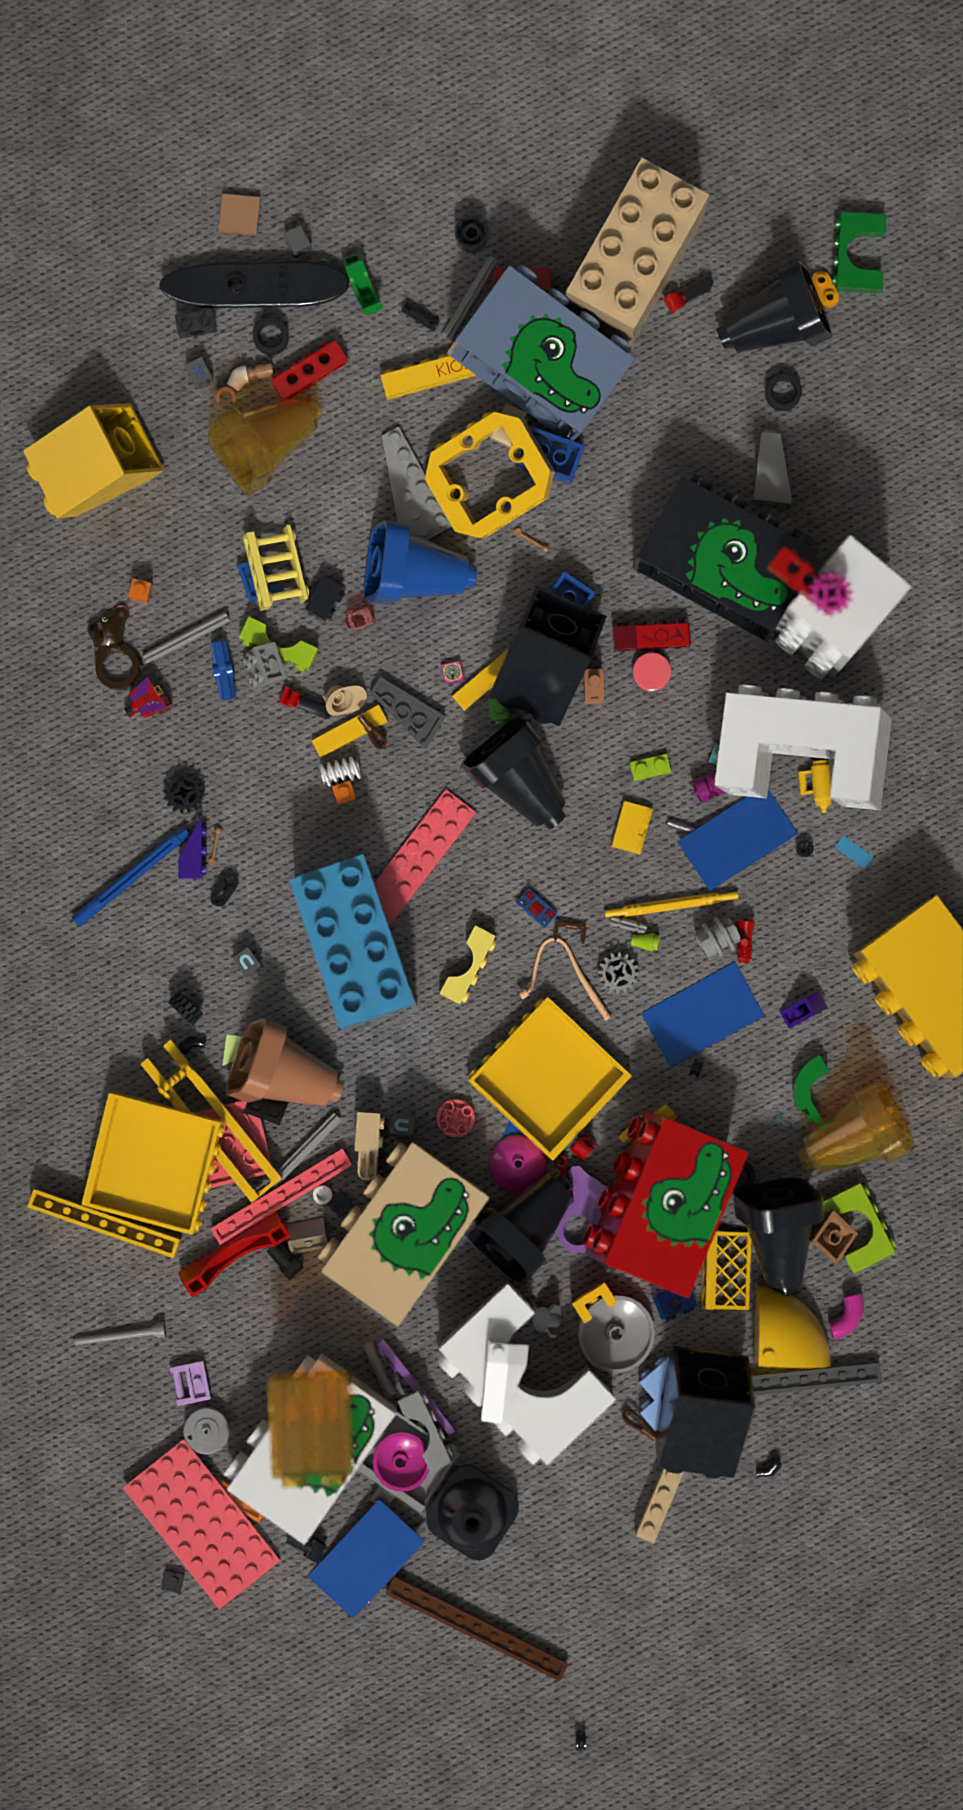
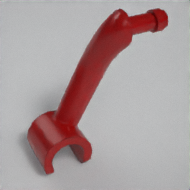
[554,1156,573,1194]

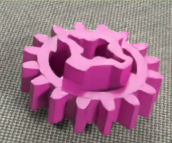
[809,572,853,616]

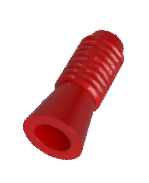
[736,920,755,963]

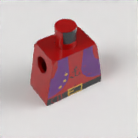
[123,674,172,719]

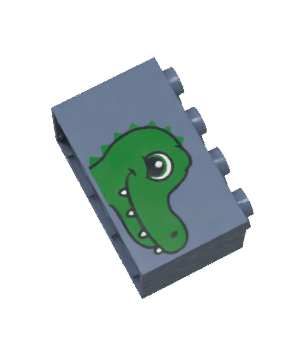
[446,265,635,441]

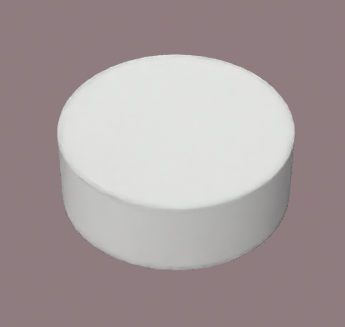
[313,1185,332,1204]

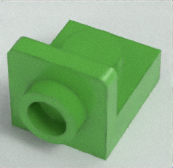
[488,699,510,725]

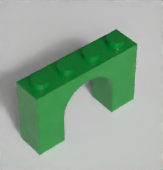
[832,212,887,294]

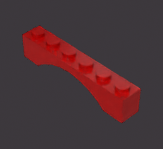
[178,1211,291,1298]

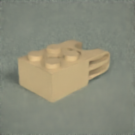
[355,1112,385,1180]

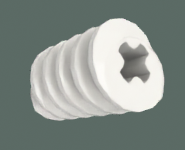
[320,756,361,787]

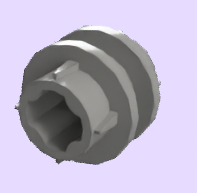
[695,916,741,958]

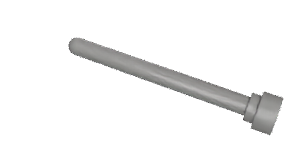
[73,1322,166,1345]

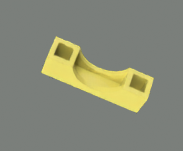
[440,925,497,1004]

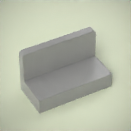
[286,1218,328,1255]

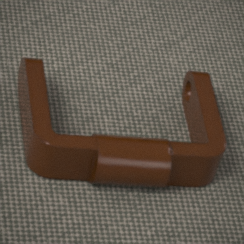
[554,921,587,947]

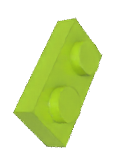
[629,754,671,782]

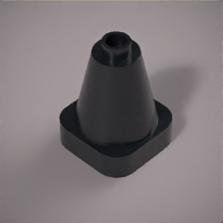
[717,260,833,353]
[460,717,566,829]
[465,1172,574,1284]
[733,1177,824,1295]
[426,1464,519,1560]

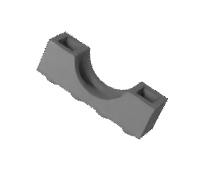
[398,1390,454,1473]

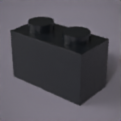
[305,576,345,622]

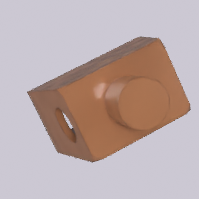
[583,667,604,704]

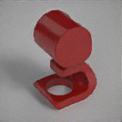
[570,1134,596,1161]

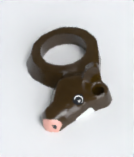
[87,605,144,691]

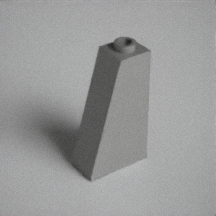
[752,430,792,507]

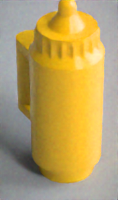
[798,760,832,813]

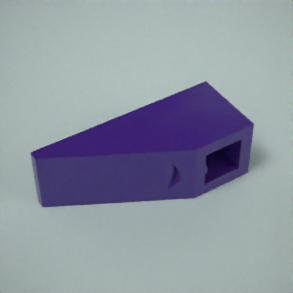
[178,821,207,879]

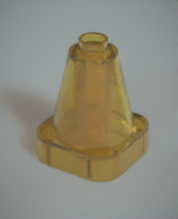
[208,396,322,496]
[797,1079,915,1173]

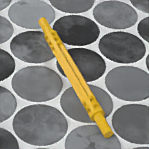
[604,891,738,918]

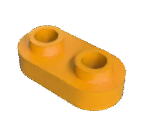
[812,271,839,308]

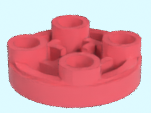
[633,653,671,691]
[436,1099,475,1137]

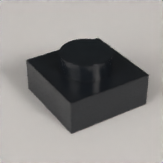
[161,1569,185,1594]

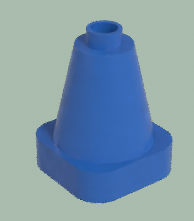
[363,520,477,605]

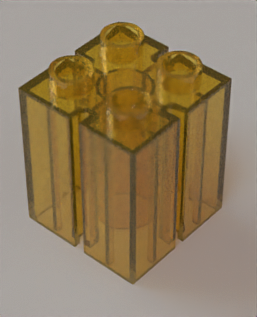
[267,1370,356,1488]

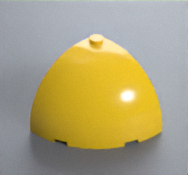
[753,1284,831,1368]

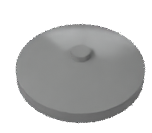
[577,1295,655,1373]

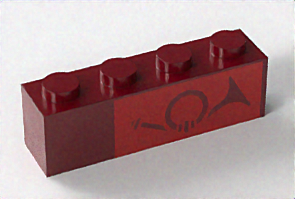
[613,620,691,652]

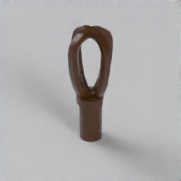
[357,714,387,749]
[622,1409,657,1441]

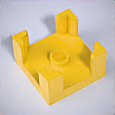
[571,1281,617,1324]

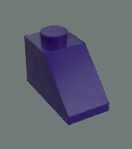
[780,991,828,1028]

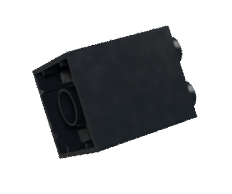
[489,585,607,726]
[655,1346,755,1479]

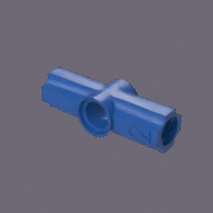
[210,641,237,701]

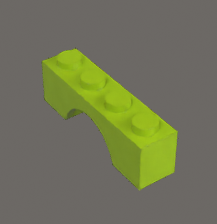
[239,617,319,672]

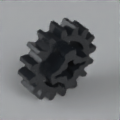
[163,772,205,814]

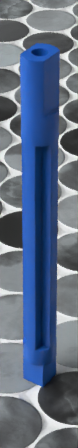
[71,825,191,927]

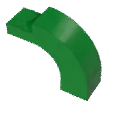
[341,252,383,315]
[793,1055,830,1125]

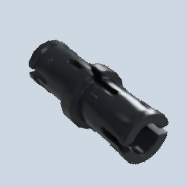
[401,302,440,332]

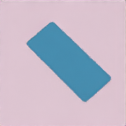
[835,836,873,869]

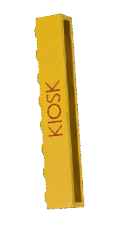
[380,354,476,400]

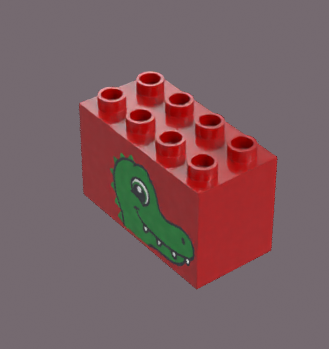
[582,1110,748,1299]

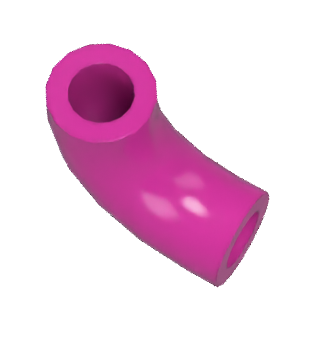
[829,1293,864,1340]

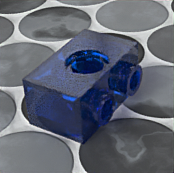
[652,1290,697,1321]

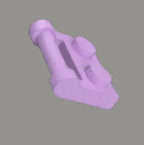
[170,1361,211,1406]

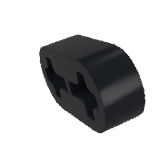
[210,874,239,907]

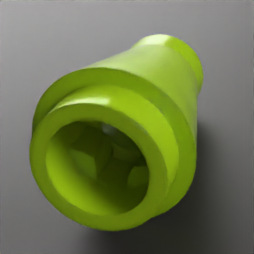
[631,933,660,952]

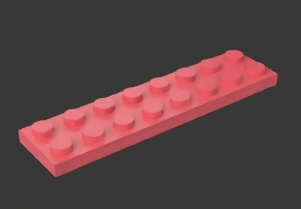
[375,790,476,925]

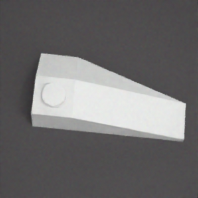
[482,1341,528,1423]

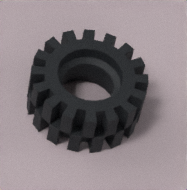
[168,991,203,1025]

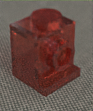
[345,603,376,633]

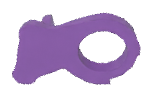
[557,1166,609,1253]

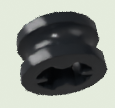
[796,840,814,858]
[689,1059,704,1078]
[576,1733,586,1751]

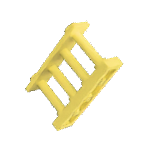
[243,525,309,611]

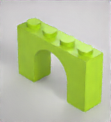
[823,1183,896,1273]

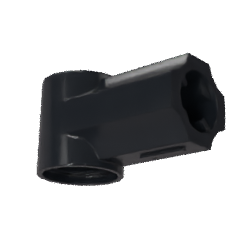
[266,1243,304,1281]
[286,1535,327,1563]

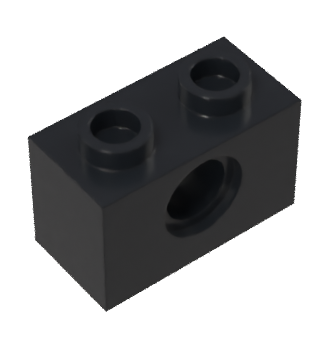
[175,309,217,339]

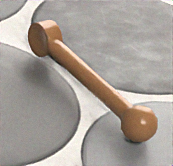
[514,528,549,553]
[208,827,222,866]

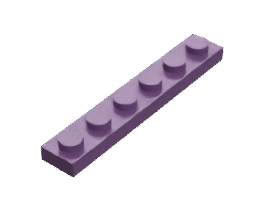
[377,1338,455,1436]

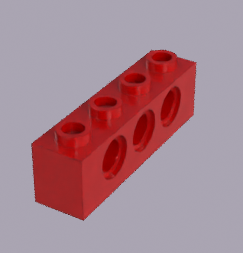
[271,340,348,403]
[768,547,844,617]

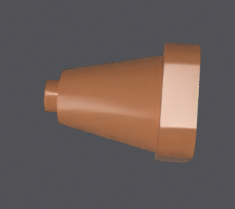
[225,1018,344,1106]

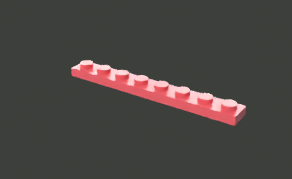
[210,1148,353,1245]

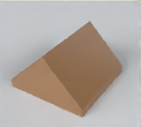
[810,1210,858,1265]

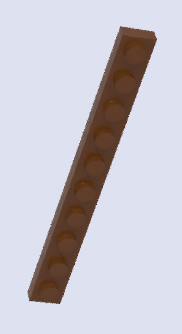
[386,1576,568,1681]

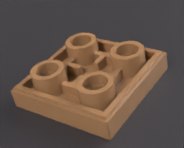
[218,194,260,236]

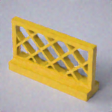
[701,1231,751,1310]

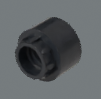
[455,216,488,253]

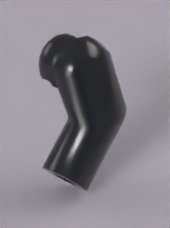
[178,1036,207,1055]
[756,1456,782,1477]

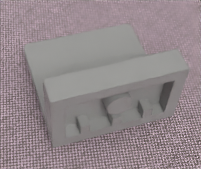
[243,642,287,692]

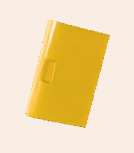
[611,801,653,855]

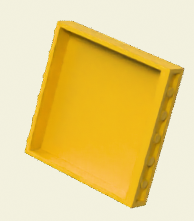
[468,997,632,1161]
[81,1091,225,1235]

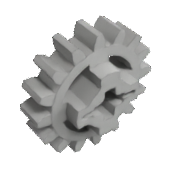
[598,953,640,994]

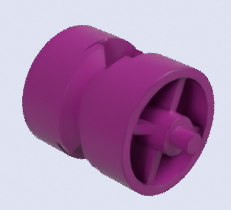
[691,770,726,804]

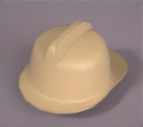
[323,685,367,716]

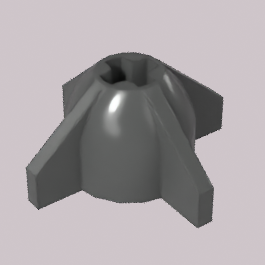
[529,1302,561,1338]

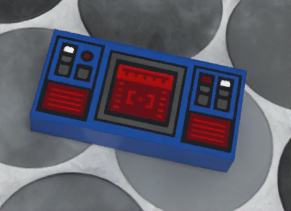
[516,889,557,928]

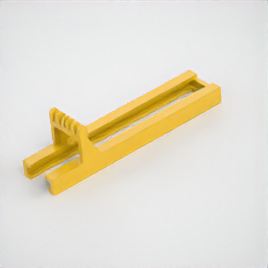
[141,1040,282,1203]

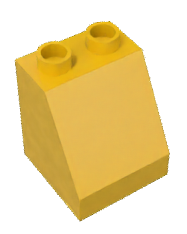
[23,403,164,519]

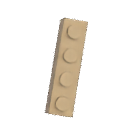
[635,1469,684,1544]

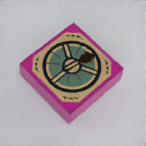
[441,661,464,684]

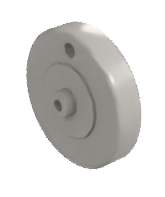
[183,1407,230,1454]

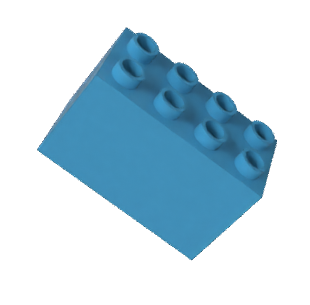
[289,854,417,1030]

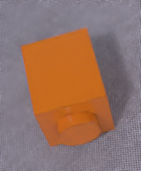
[128,578,153,605]
[332,781,357,807]

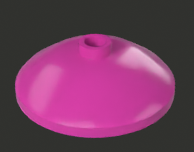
[489,1135,547,1193]
[373,1432,429,1492]

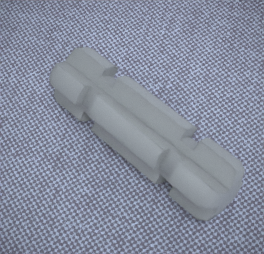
[610,916,647,934]

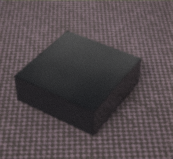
[327,1191,354,1218]

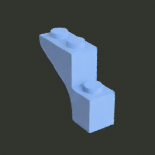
[639,1356,669,1431]

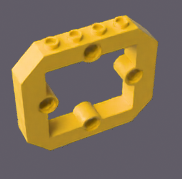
[425,411,555,538]

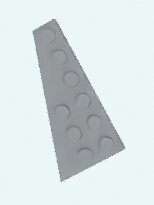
[382,427,452,540]

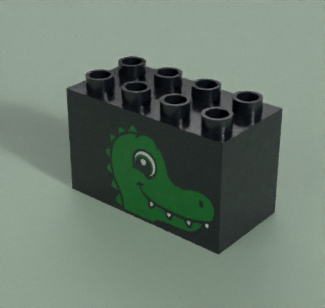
[634,474,819,642]

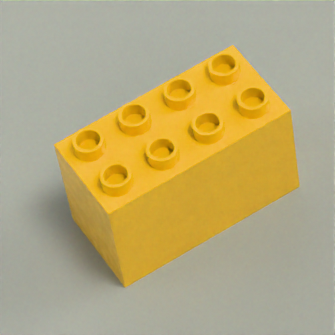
[851,896,963,1078]

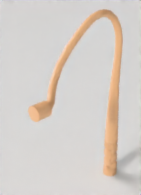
[518,937,611,1021]

